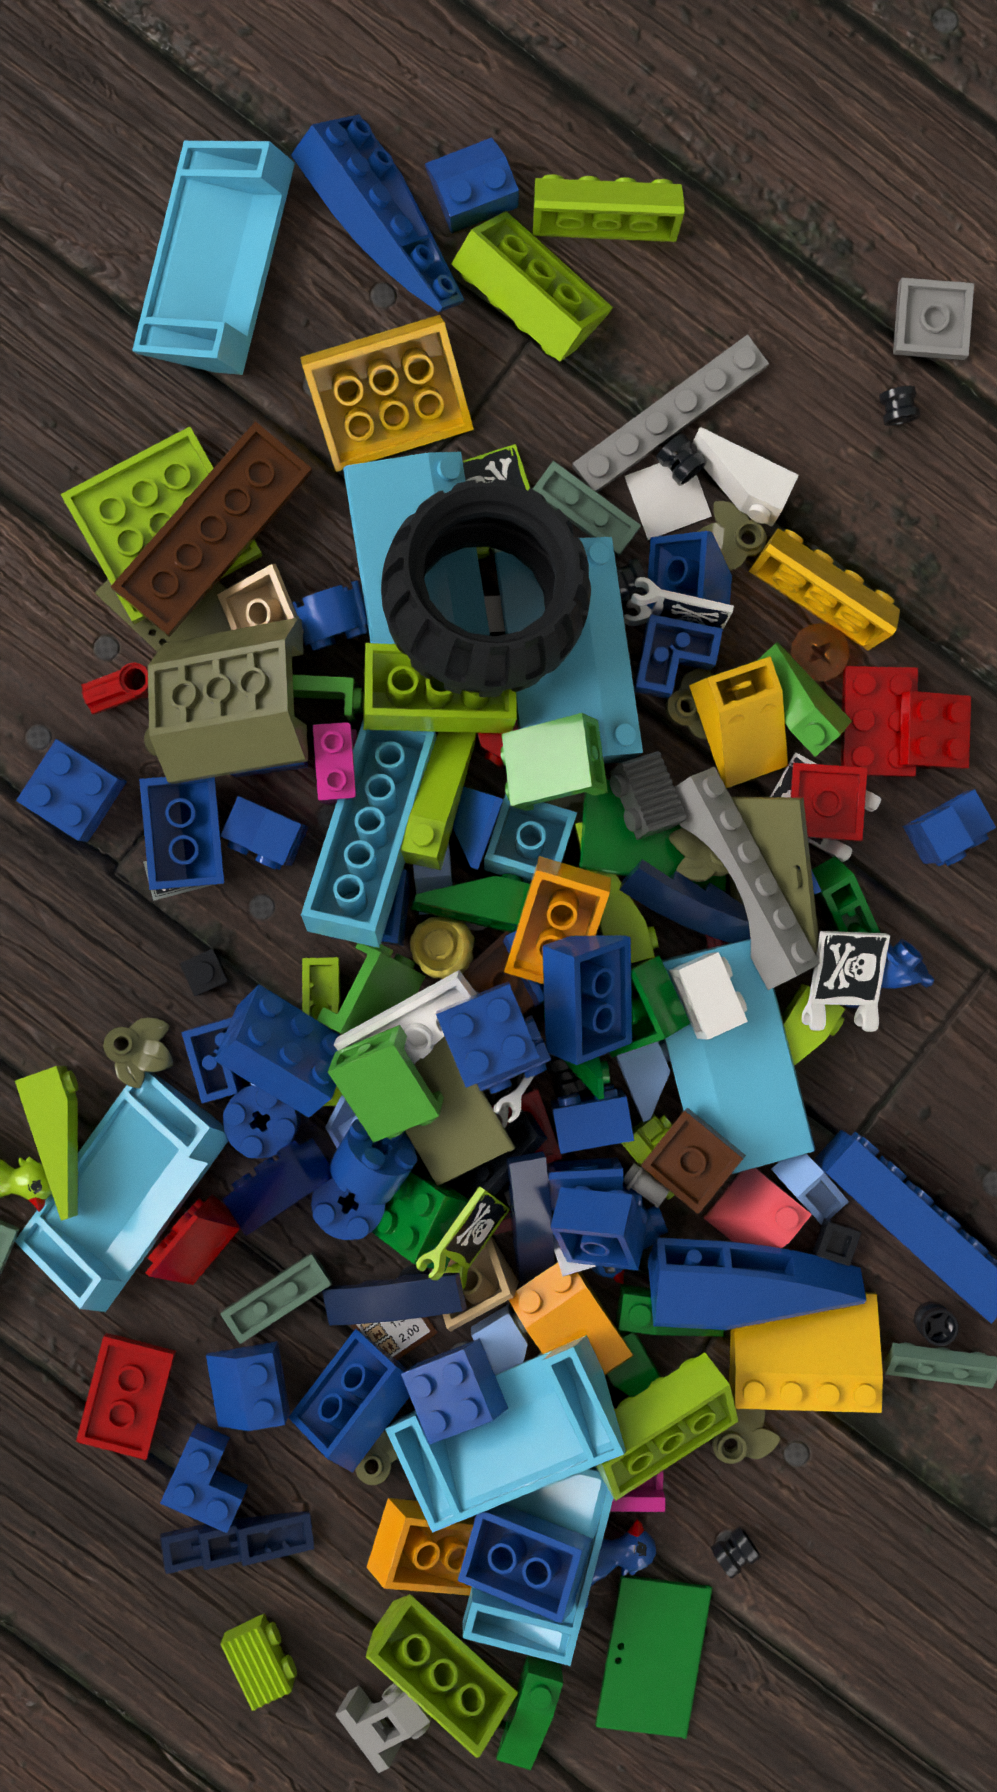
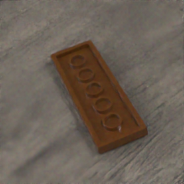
[110,421,312,637]

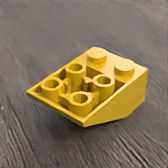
[689,656,788,788]

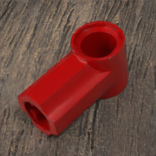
[81,662,148,715]

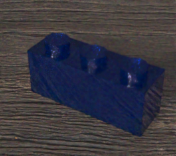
[222,1138,333,1236]

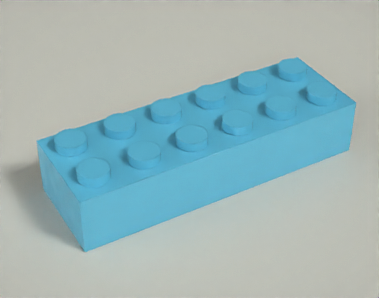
[301,721,436,948]

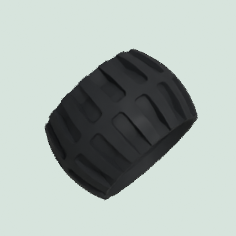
[381,479,591,697]

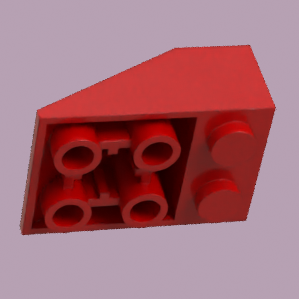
[145,1195,245,1285]

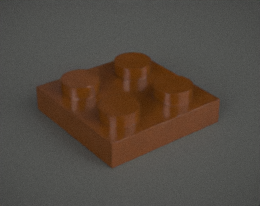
[641,1108,746,1214]

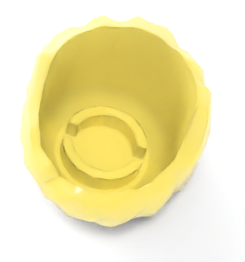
[410,916,474,979]

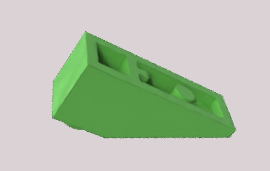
[757,642,852,757]

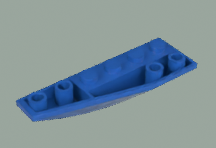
[291,114,464,312]
[648,1238,866,1330]

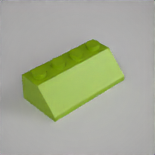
[533,174,684,242]
[451,211,613,362]
[363,643,517,733]
[596,1352,738,1501]
[366,1594,518,1758]

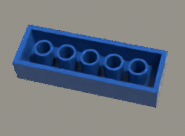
[813,1130,997,1324]

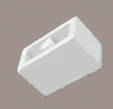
[668,952,748,1040]

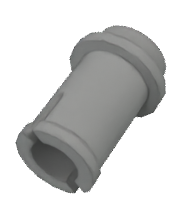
[623,1163,670,1208]

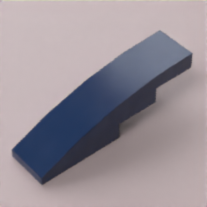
[619,859,751,943]
[507,1151,554,1282]
[322,1273,467,1326]
[160,1511,314,1574]

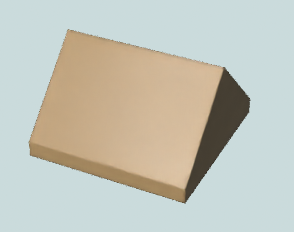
[217,564,304,633]
[428,1236,519,1332]

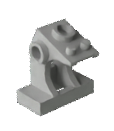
[335,1683,431,1773]

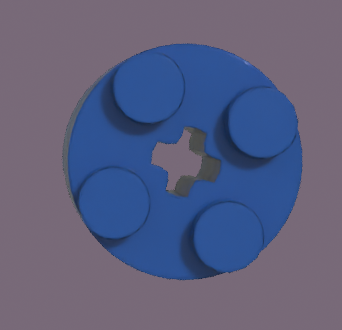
[292,580,369,651]
[223,1083,301,1158]
[330,1119,417,1205]
[311,1168,386,1240]

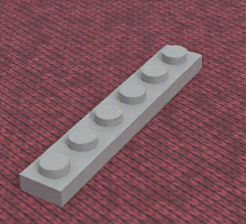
[572,334,769,492]

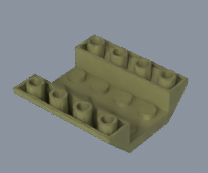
[148,617,308,784]

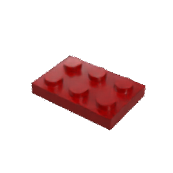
[841,666,918,777]
[76,1333,176,1460]

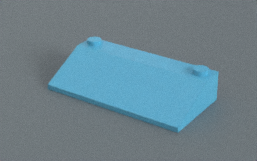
[132,140,295,375]
[343,452,490,644]
[495,537,643,764]
[661,939,816,1174]
[15,1072,228,1312]
[385,1335,626,1533]
[463,1466,613,1666]

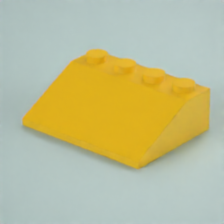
[300,315,474,472]
[749,528,900,651]
[729,1292,883,1413]

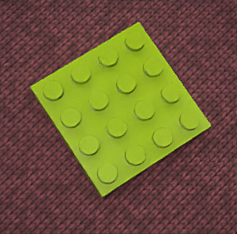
[60,427,262,625]

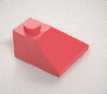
[703,1168,812,1248]

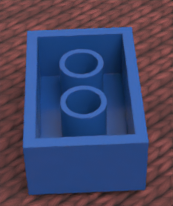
[214,984,340,1118]
[457,1504,593,1624]

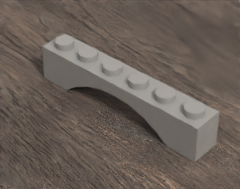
[675,767,820,990]

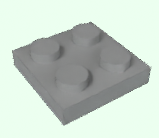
[893,278,974,360]

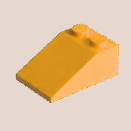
[504,856,611,984]
[508,1263,634,1375]
[367,1498,475,1595]

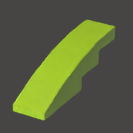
[302,957,342,1107]

